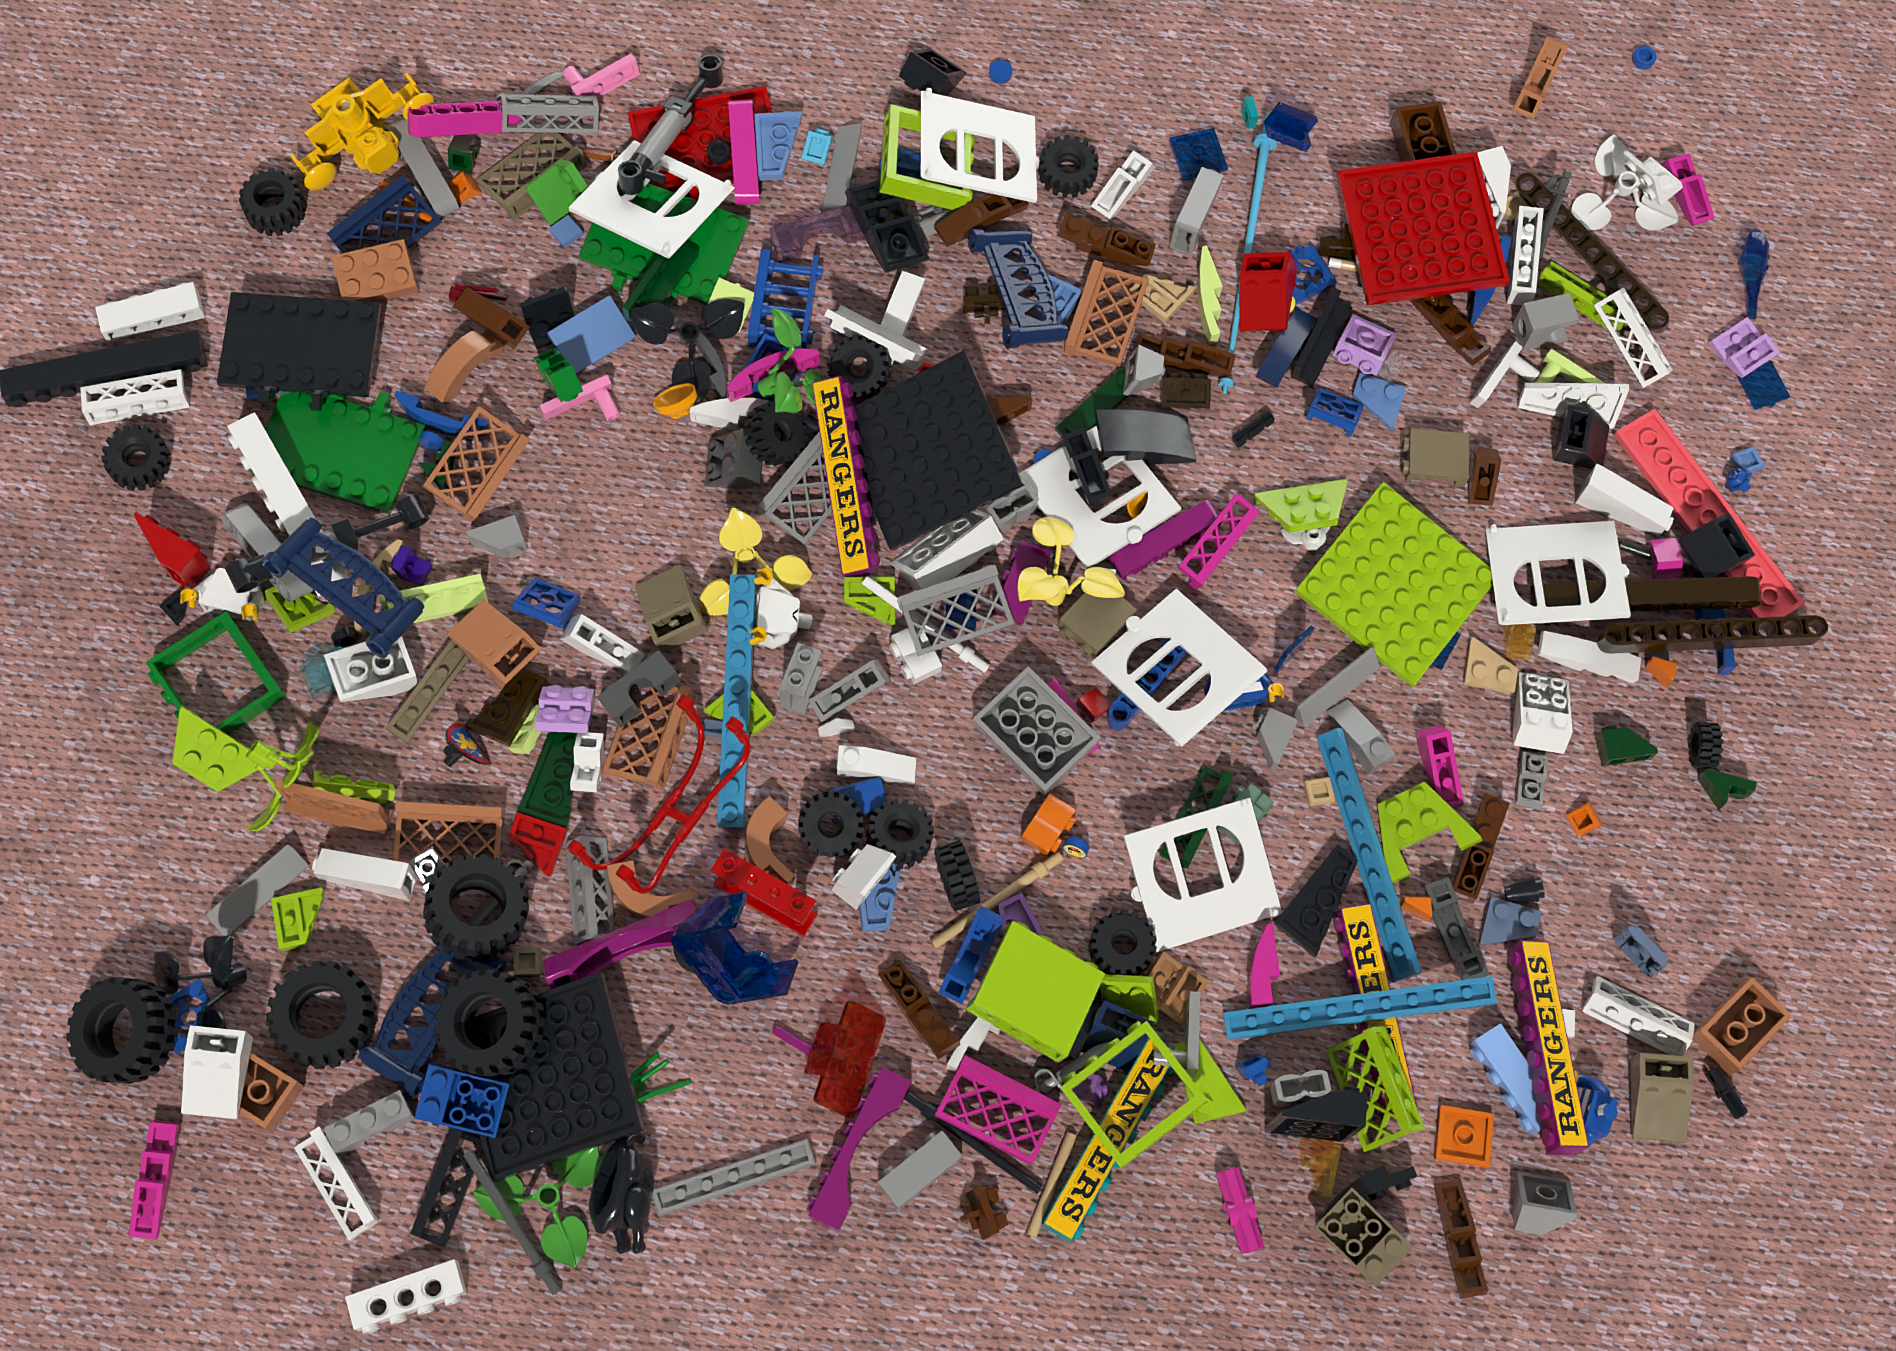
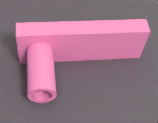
[563,54,640,98]
[539,375,620,421]

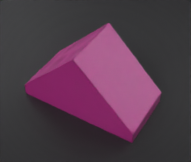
[1649,538,1683,580]

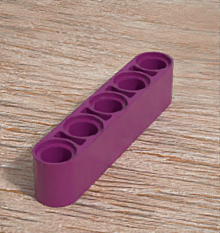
[1109,499,1222,580]

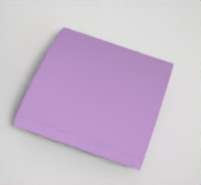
[1708,317,1780,378]

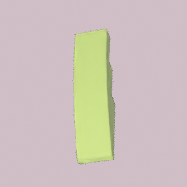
[1197,245,1223,345]

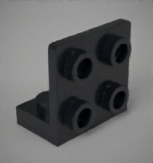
[520,287,575,350]

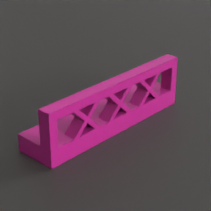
[1177,493,1260,590]

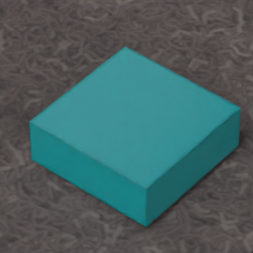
[1241,96,1259,129]

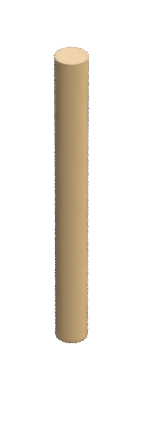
[1026,1132,1077,1238]

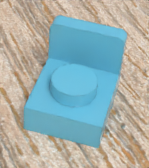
[801,128,834,166]

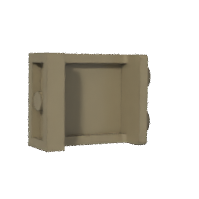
[1401,428,1469,487]
[1058,593,1137,659]

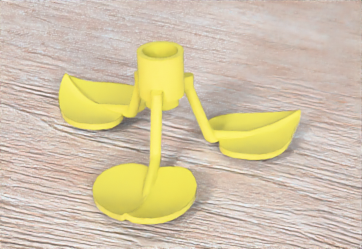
[698,508,812,616]
[1017,517,1125,606]

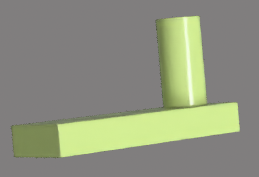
[1534,348,1606,384]

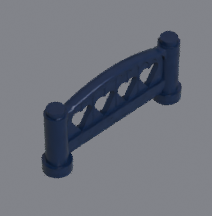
[968,228,1068,349]
[261,517,425,658]
[358,944,506,1099]

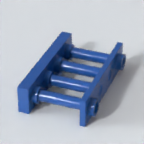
[748,249,823,349]

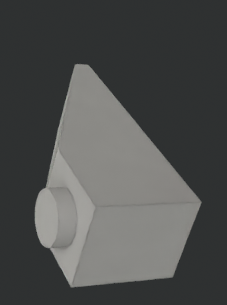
[808,659,891,722]
[1327,700,1395,775]

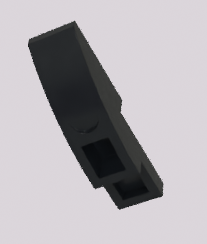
[1316,1165,1418,1224]

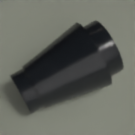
[1504,876,1545,902]

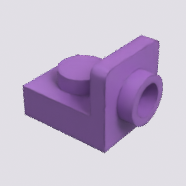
[1062,1071,1108,1108]

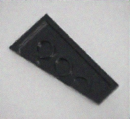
[1274,844,1358,958]

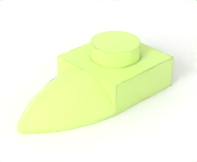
[507,704,541,754]

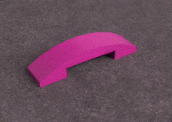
[727,349,820,402]

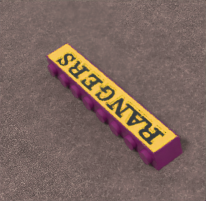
[812,376,880,577]
[1333,903,1419,1120]
[1508,940,1589,1155]

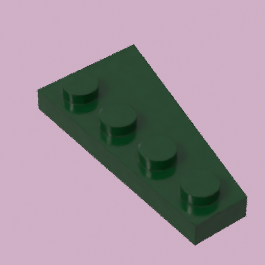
[518,732,577,830]

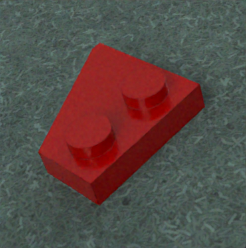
[508,812,568,877]

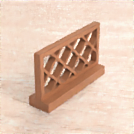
[1065,260,1149,366]
[422,406,530,522]
[602,685,696,791]
[275,779,394,837]
[393,801,506,868]

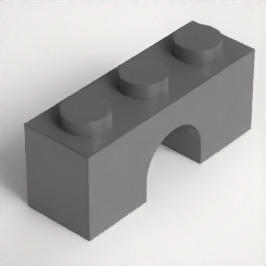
[597,650,682,728]

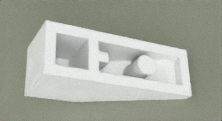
[560,614,645,672]
[837,745,916,783]

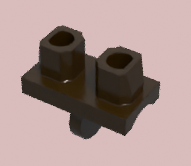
[963,284,1005,324]

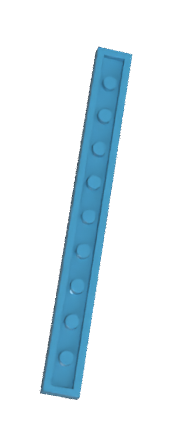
[717,574,757,829]
[1316,728,1422,982]
[1224,976,1497,1040]

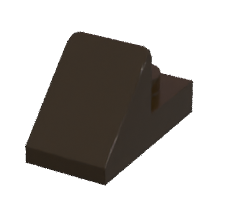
[1316,223,1356,259]

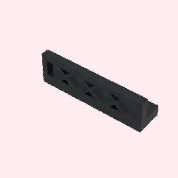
[1291,288,1353,387]
[410,1128,483,1247]

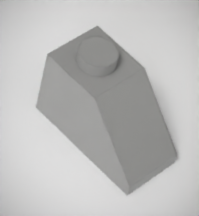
[1123,345,1165,396]
[466,515,527,558]
[1255,708,1298,771]

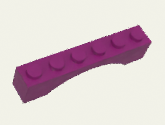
[544,899,706,989]
[806,1067,912,1233]

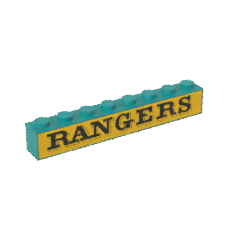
[1041,1038,1174,1243]

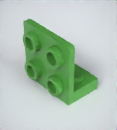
[525,159,588,226]

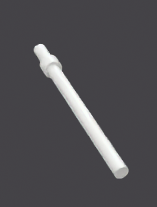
[862,576,990,673]

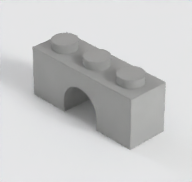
[324,1090,415,1157]

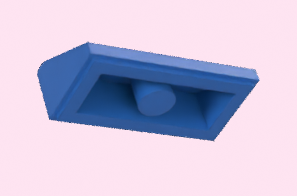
[830,776,887,820]

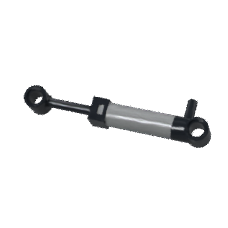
[618,54,723,195]
[225,495,429,593]

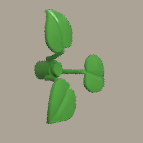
[758,308,824,413]
[474,1147,600,1267]

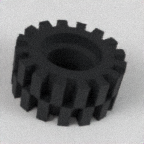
[1688,722,1723,769]

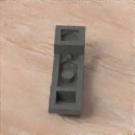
[674,317,727,399]
[1424,877,1490,980]

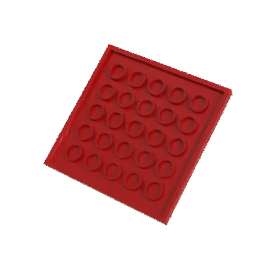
[1336,152,1510,306]

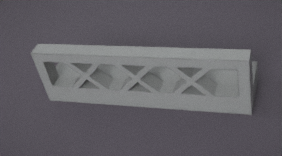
[500,94,599,133]
[565,836,615,945]

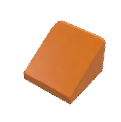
[447,171,482,204]
[1645,656,1677,688]
[1565,802,1604,837]
[1400,897,1432,922]

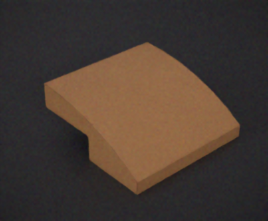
[1145,951,1209,1025]

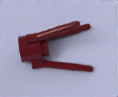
[449,283,508,303]

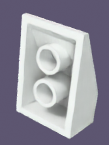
[324,636,418,702]

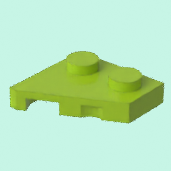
[844,577,895,626]
[271,887,325,952]

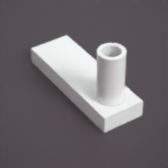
[1470,342,1540,408]

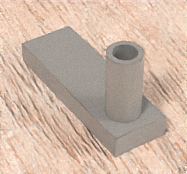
[1152,991,1201,1078]

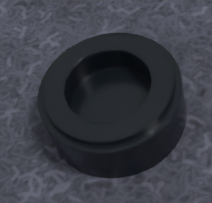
[707,140,731,165]
[331,626,359,648]

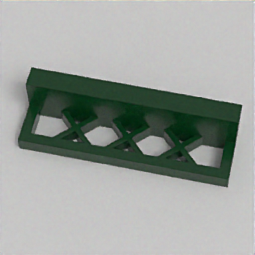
[622,243,698,323]
[1159,766,1234,869]

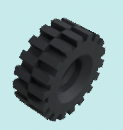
[1038,135,1099,198]
[827,335,892,398]
[743,400,808,466]
[101,424,171,491]
[798,791,864,858]
[866,799,934,869]
[934,840,981,911]
[1089,910,1157,976]

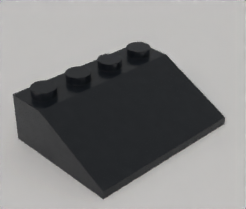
[1265,1087,1368,1143]

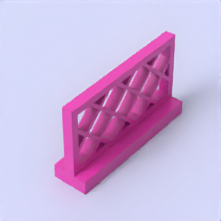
[935,1055,1062,1166]

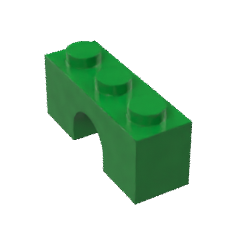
[533,348,583,402]

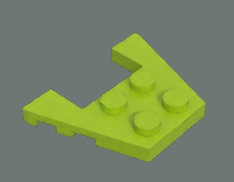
[1378,782,1483,883]

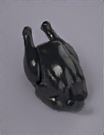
[589,1132,654,1254]

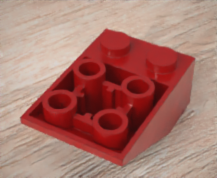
[1239,252,1298,331]
[134,512,211,589]

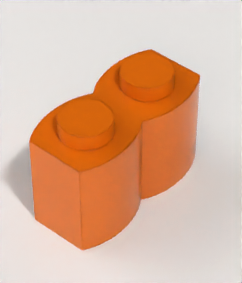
[1021,793,1077,856]

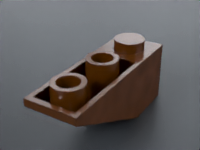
[453,287,530,350]

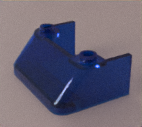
[671,892,799,1005]

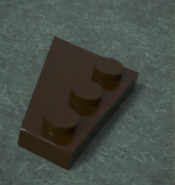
[464,669,548,747]

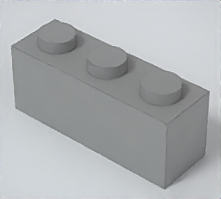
[878,1131,963,1211]

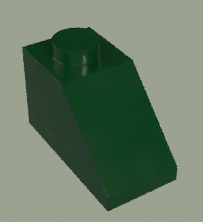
[1595,725,1658,766]

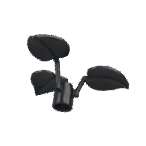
[631,299,745,404]
[154,935,247,1029]

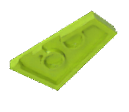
[312,770,395,804]
[1173,1039,1247,1124]

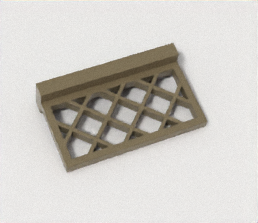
[476,132,587,221]

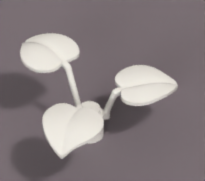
[1571,135,1679,231]

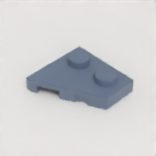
[1478,896,1542,946]

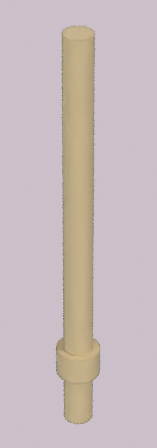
[930,852,1064,949]

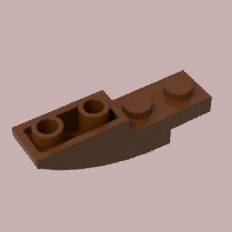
[934,193,1029,247]
[1056,212,1156,266]
[1452,793,1510,900]
[878,959,960,1060]

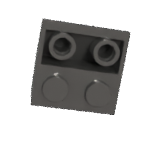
[705,428,762,489]

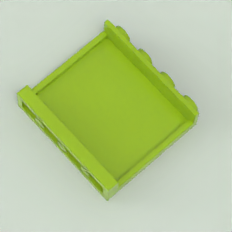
[965,921,1105,1063]

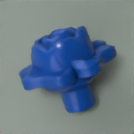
[1725,467,1752,493]

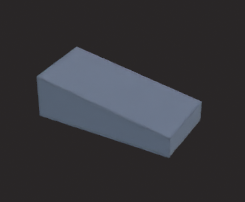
[695,718,722,739]

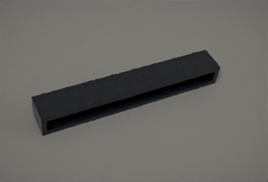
[0,330,208,408]

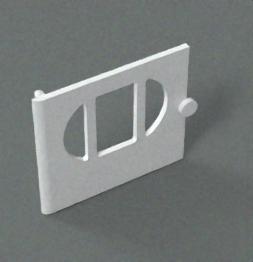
[921,88,1039,203]
[569,140,735,258]
[1020,426,1181,569]
[1486,521,1631,625]
[1091,589,1267,747]
[1123,798,1282,952]

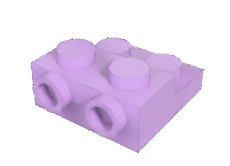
[1332,314,1397,376]
[535,685,595,733]

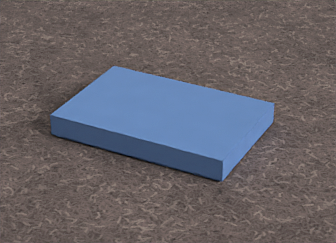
[547,295,636,374]

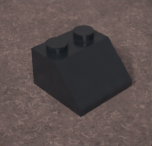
[899,48,967,96]

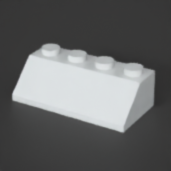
[890,509,1003,591]

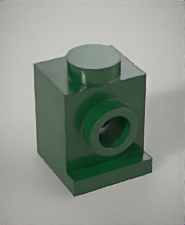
[447,135,478,173]

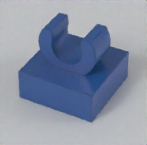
[1235,1054,1271,1087]

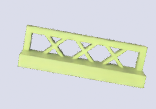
[379,574,488,623]

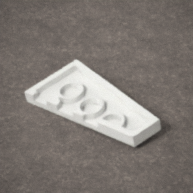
[1518,383,1629,429]

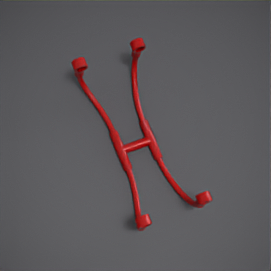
[567,695,751,894]

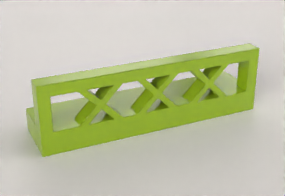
[1537,261,1625,333]

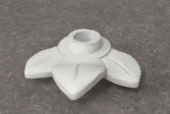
[1281,526,1330,551]

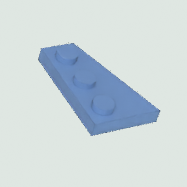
[755,111,802,181]
[859,864,900,932]

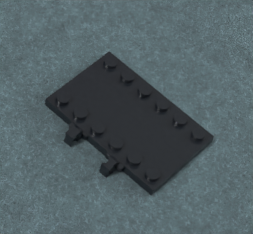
[217,292,381,411]

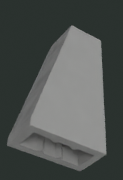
[1170,167,1224,256]

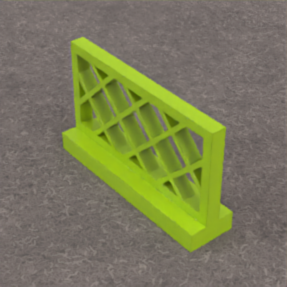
[1326,1026,1425,1152]

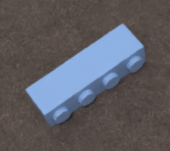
[1469,1023,1542,1135]

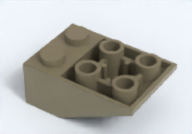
[635,565,709,652]
[1630,1053,1694,1143]
[1314,1187,1414,1287]

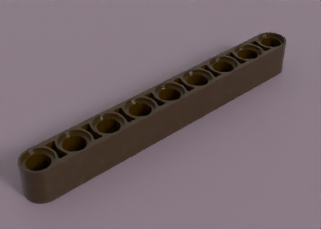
[1516,173,1670,333]
[1530,576,1762,612]
[1597,615,1828,654]

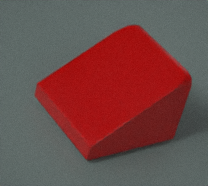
[1077,688,1111,723]

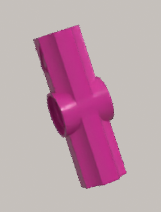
[1216,1167,1264,1255]

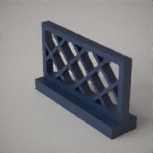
[327,174,442,254]

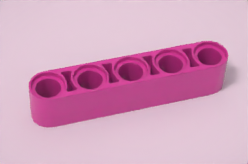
[728,100,760,205]
[407,101,522,137]

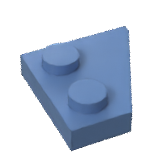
[1037,274,1083,325]
[1352,373,1406,431]

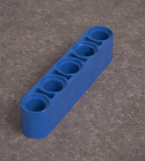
[1107,638,1188,731]

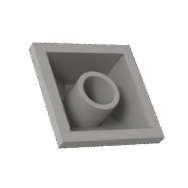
[1512,1171,1577,1235]

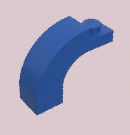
[938,906,1004,1004]

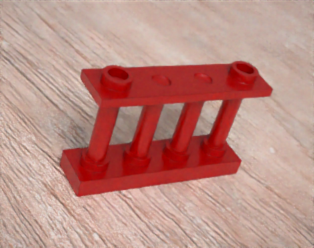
[710,848,818,937]

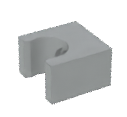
[1512,293,1579,351]

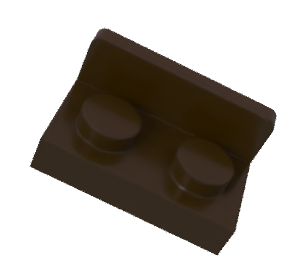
[1160,373,1211,409]

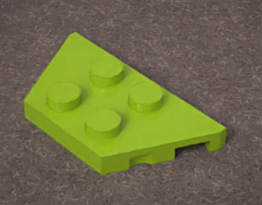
[1254,479,1348,533]
[172,706,257,792]

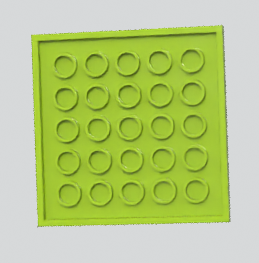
[1294,482,1493,687]

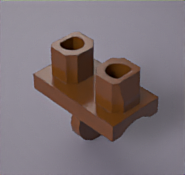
[959,1185,1008,1240]

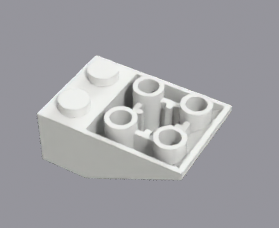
[1477,146,1511,229]
[1513,672,1573,754]
[181,1026,253,1120]

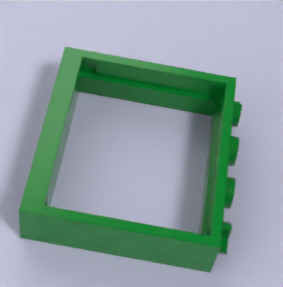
[146,611,286,735]

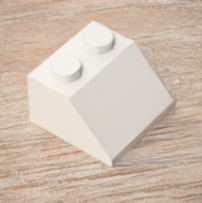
[831,844,896,910]

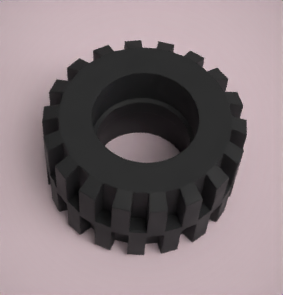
[239,169,306,236]

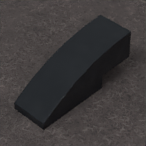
[1059,428,1112,504]

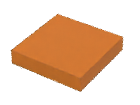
[1434,1105,1494,1168]

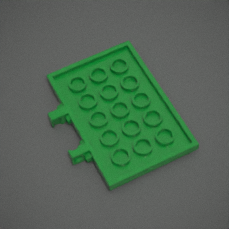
[579,183,749,307]
[249,392,427,515]

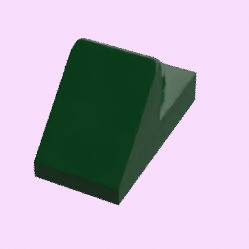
[419,441,456,496]
[1698,769,1757,810]

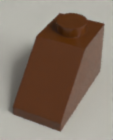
[1468,447,1502,506]

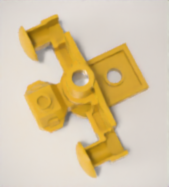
[290,73,434,191]

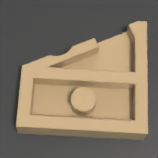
[1129,274,1196,323]
[1463,637,1518,695]

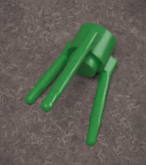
[631,1052,691,1103]

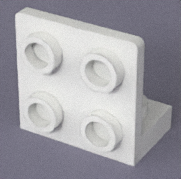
[1623,150,1683,206]

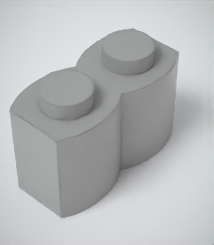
[987,485,1039,534]

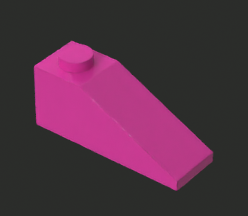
[1416,725,1464,807]

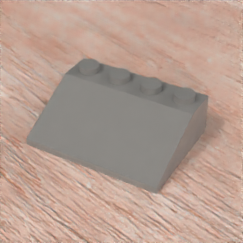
[973,666,1101,798]

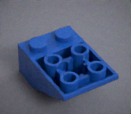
[414,1062,510,1138]

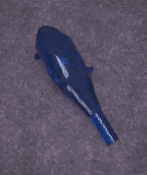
[1739,229,1770,319]

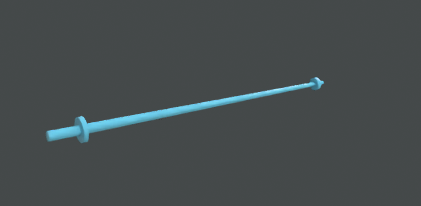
[1219,113,1278,394]

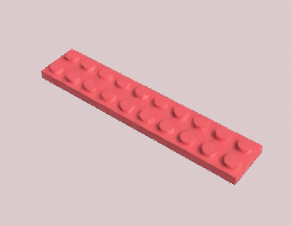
[1613,409,1805,631]

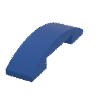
[394,390,490,438]

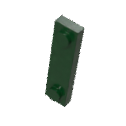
[1055,366,1129,436]

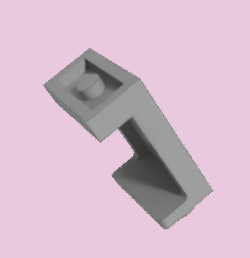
[779,643,823,716]

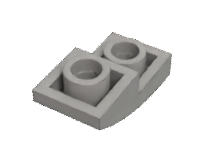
[1515,751,1548,809]
[409,846,460,898]

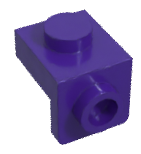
[391,545,432,586]

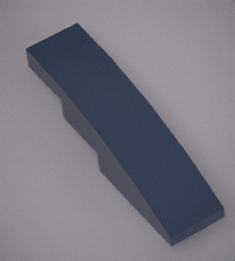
[1256,309,1318,388]

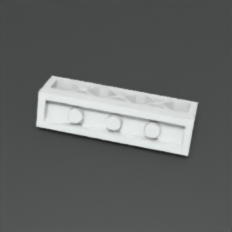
[1594,287,1673,388]
[81,369,190,425]
[1582,976,1694,1056]
[294,1126,379,1241]

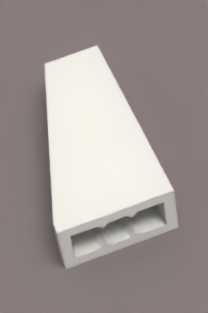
[1575,464,1674,537]
[312,848,418,901]

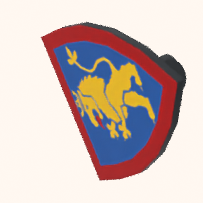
[444,724,492,767]

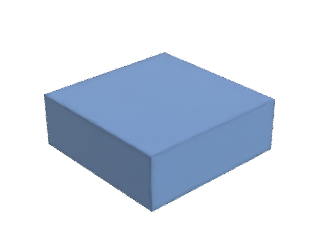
[549,215,583,248]
[1730,446,1765,473]

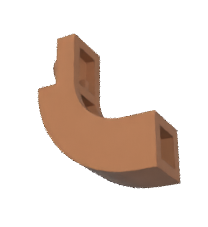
[1513,35,1569,119]
[425,330,505,403]
[744,796,795,886]
[607,860,696,919]

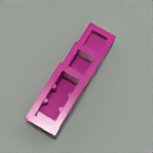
[129,1120,180,1239]

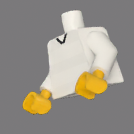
[180,559,265,622]
[749,568,812,649]

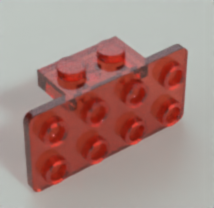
[804,1000,886,1119]

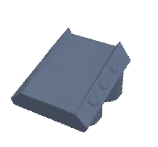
[1614,926,1667,978]

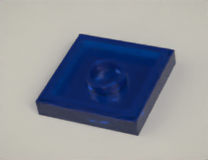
[1169,128,1228,181]

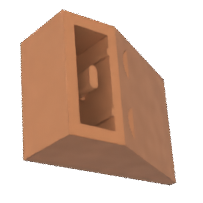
[447,599,542,689]

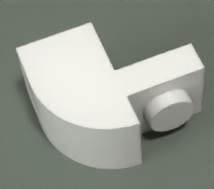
[570,732,604,792]

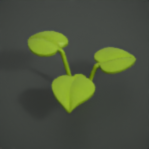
[246,721,320,831]

